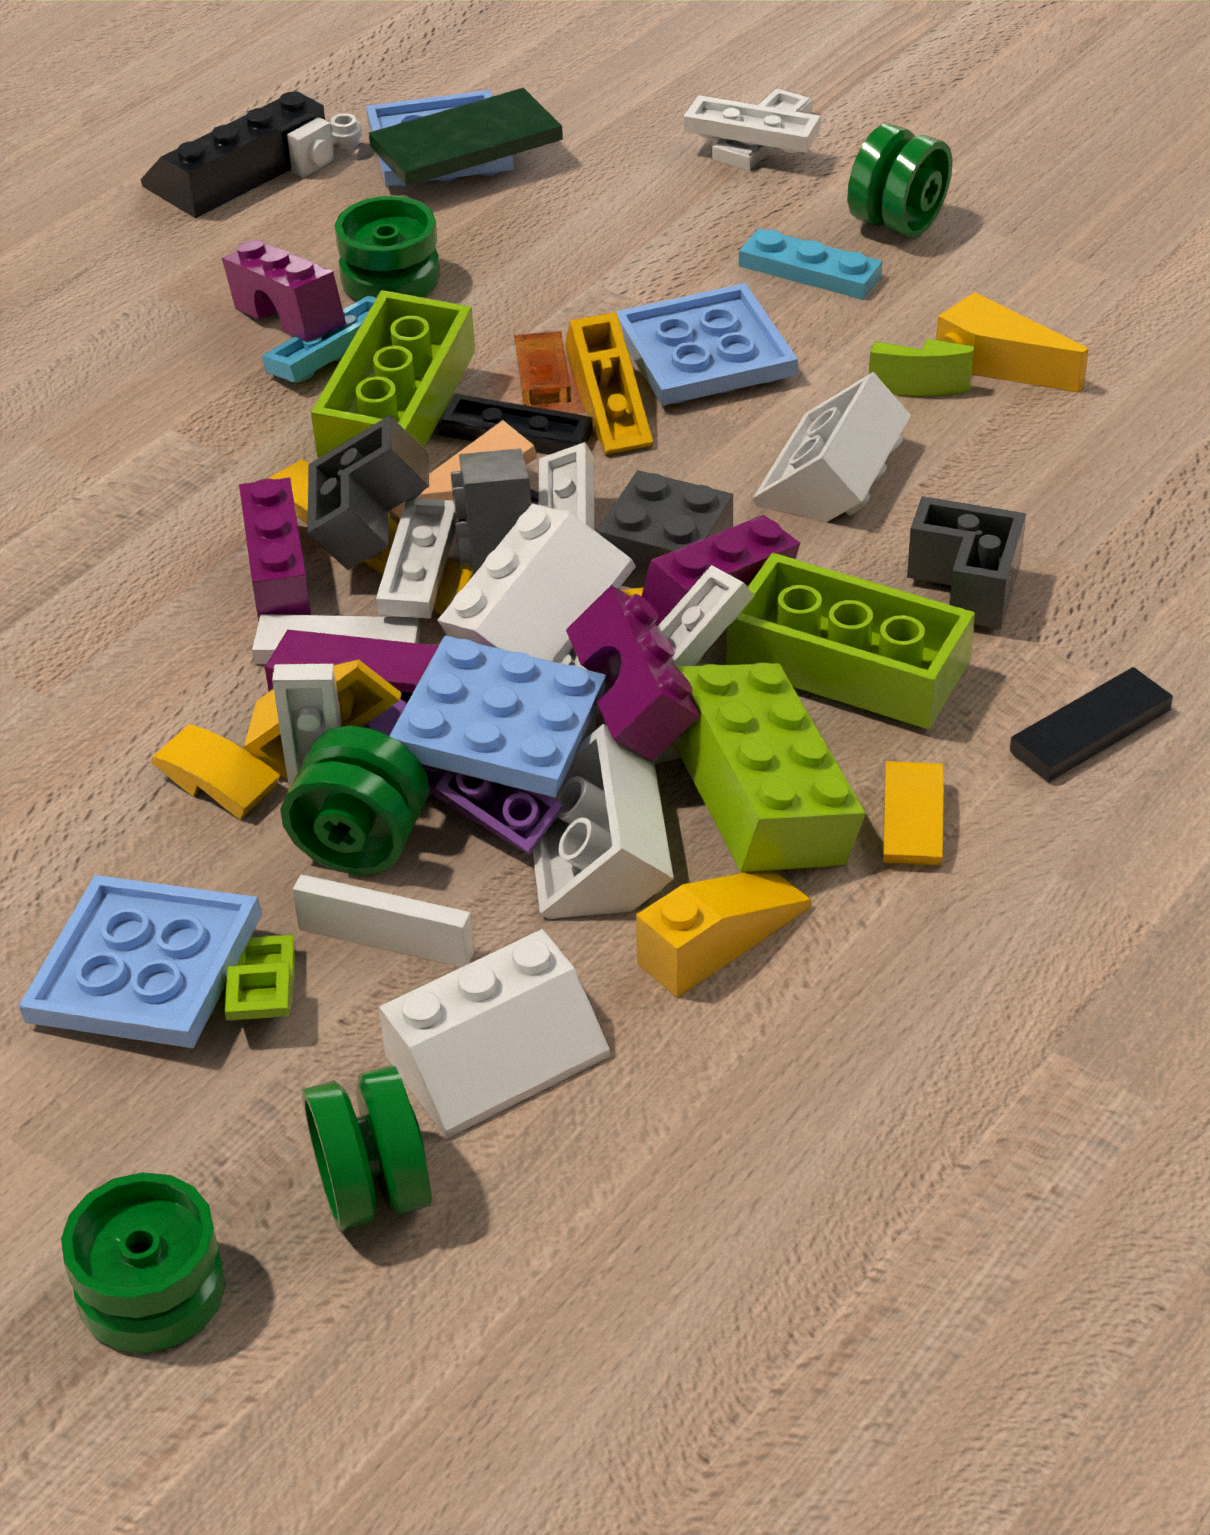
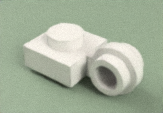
[287,113,362,178]

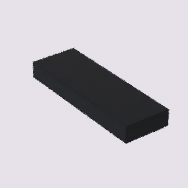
[438,394,593,455]
[1010,667,1173,782]

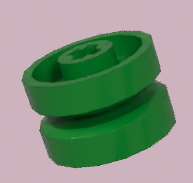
[847,123,953,238]
[334,196,440,301]
[280,725,429,876]
[302,1065,432,1232]
[61,1172,226,1353]

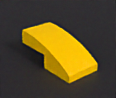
[151,724,280,820]
[882,761,944,866]

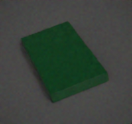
[369,87,563,186]

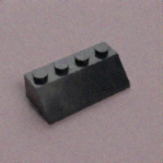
[141,90,325,218]

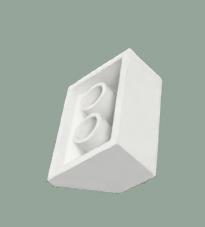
[752,372,911,522]
[437,504,636,663]
[533,724,674,919]
[379,929,610,1139]

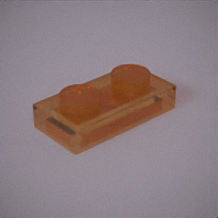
[514,331,571,407]

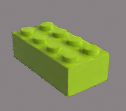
[311,290,475,458]
[726,553,975,730]
[673,662,866,872]

